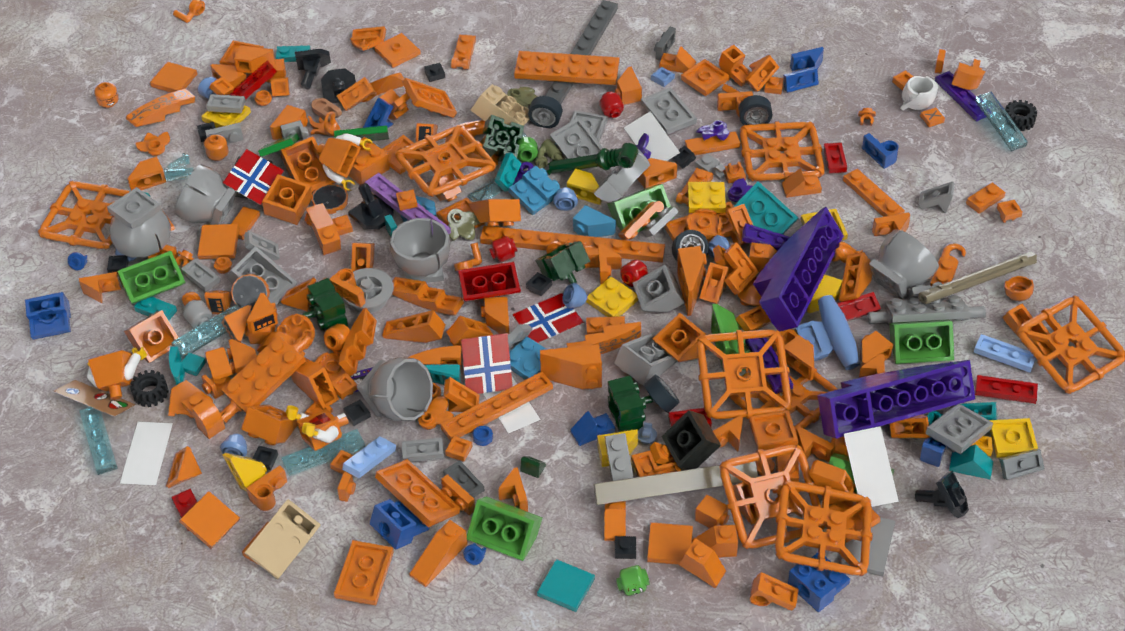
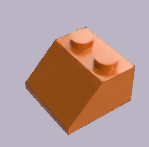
[470,199,521,226]
[124,310,182,363]
[652,313,707,362]
[241,404,298,446]

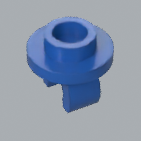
[68,252,87,271]
[463,543,486,565]

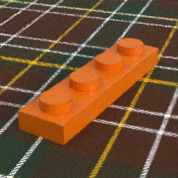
[843,168,905,217]

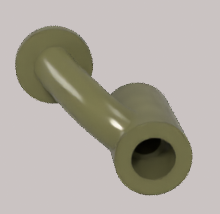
[535,139,563,169]

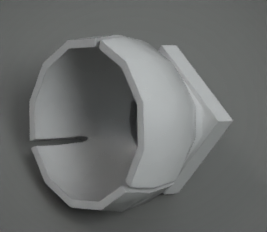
[174,164,237,225]
[107,187,171,258]
[390,218,451,283]
[869,229,939,300]
[357,357,433,421]

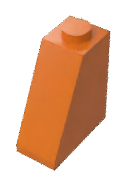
[291,357,339,410]

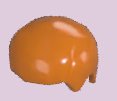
[1004,276,1034,302]

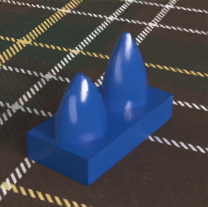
[783,66,819,93]

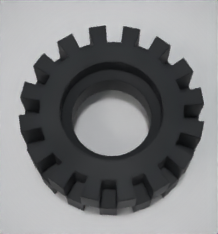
[1003,100,1037,131]
[130,370,169,407]

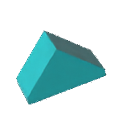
[949,445,993,479]

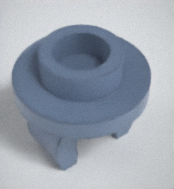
[638,422,657,444]

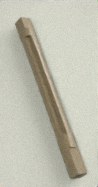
[918,252,1037,304]

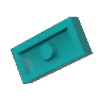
[276,45,311,62]
[494,152,522,192]
[134,297,177,321]

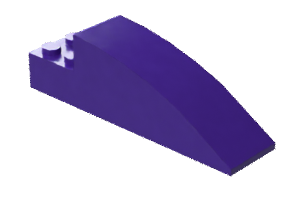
[753,207,844,331]
[817,360,975,438]

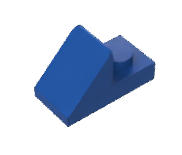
[790,47,824,71]
[363,97,394,128]
[570,411,615,446]
[920,437,948,467]

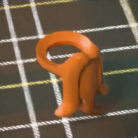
[308,111,340,136]
[831,241,871,264]

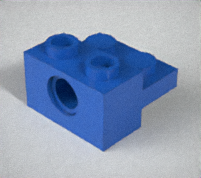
[25,292,71,340]
[369,499,430,550]
[788,553,850,613]

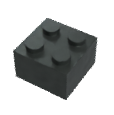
[661,410,721,470]

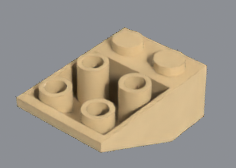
[471,84,530,126]
[244,499,321,579]

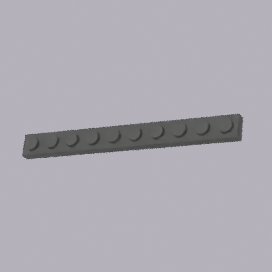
[545,0,618,104]

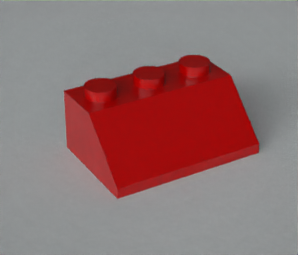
[458,262,521,301]

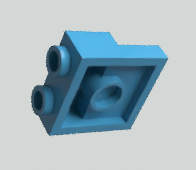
[508,166,560,215]

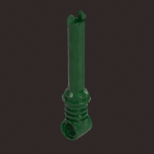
[546,143,639,175]

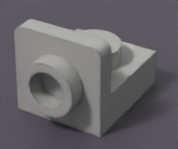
[280,120,309,140]

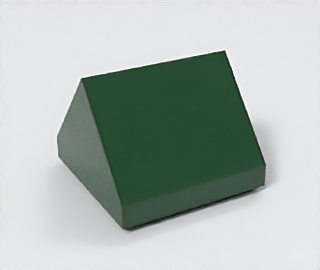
[520,456,546,478]

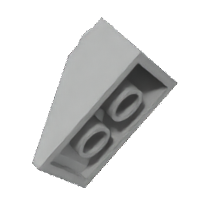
[227,246,298,305]
[614,332,677,385]

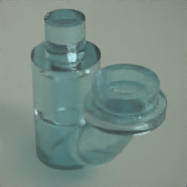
[164,153,194,181]

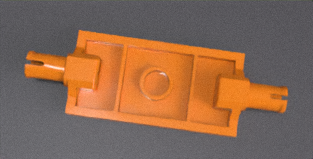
[220,333,313,423]

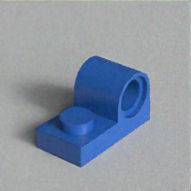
[862,133,899,169]

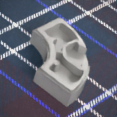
[508,324,533,348]

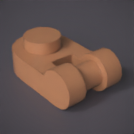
[311,98,342,122]

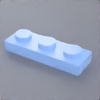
[974,334,1036,373]
[342,436,396,478]

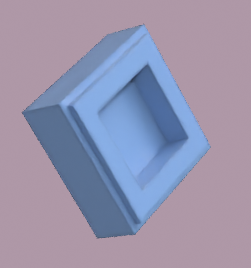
[651,67,675,87]

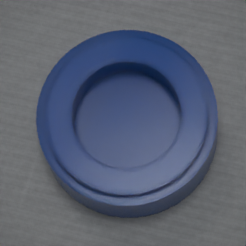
[473,426,493,446]

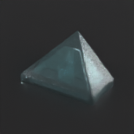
[468,177,503,202]

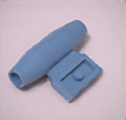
[795,295,860,370]

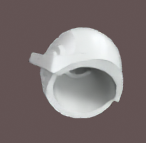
[901,76,938,111]

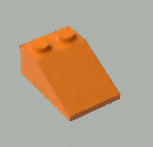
[281,136,336,193]
[677,246,707,316]
[540,344,602,389]

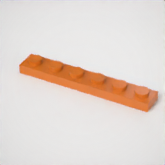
[440,372,553,441]

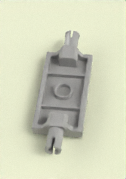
[868,295,986,324]

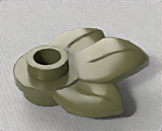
[507,87,537,108]
[447,209,480,241]

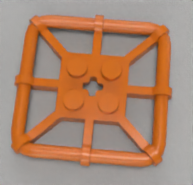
[740,121,824,181]
[396,125,496,197]
[38,180,130,250]
[1016,296,1125,394]
[697,329,792,419]
[729,351,838,435]
[719,444,825,549]
[775,480,873,576]

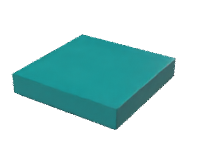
[537,559,595,612]

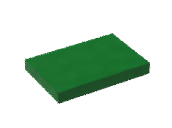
[334,126,389,141]
[258,133,299,157]

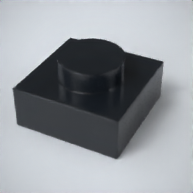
[424,63,446,82]
[197,122,215,142]
[672,145,696,169]
[107,255,129,274]
[526,272,553,296]
[343,399,371,426]
[252,446,279,470]
[615,536,636,559]

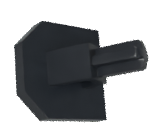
[295,49,331,89]
[321,68,356,103]
[348,183,394,229]
[915,470,969,518]

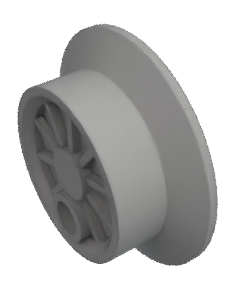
[343,268,394,313]

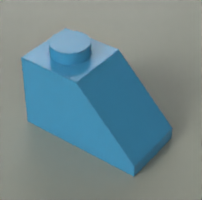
[573,205,616,237]

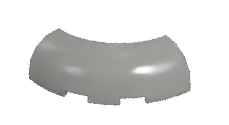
[594,149,650,202]

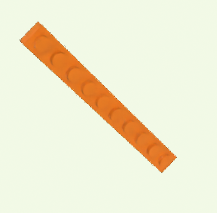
[480,225,665,263]

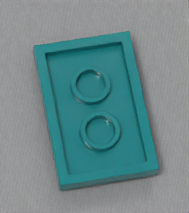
[732,181,799,235]

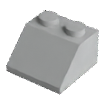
[633,265,685,312]

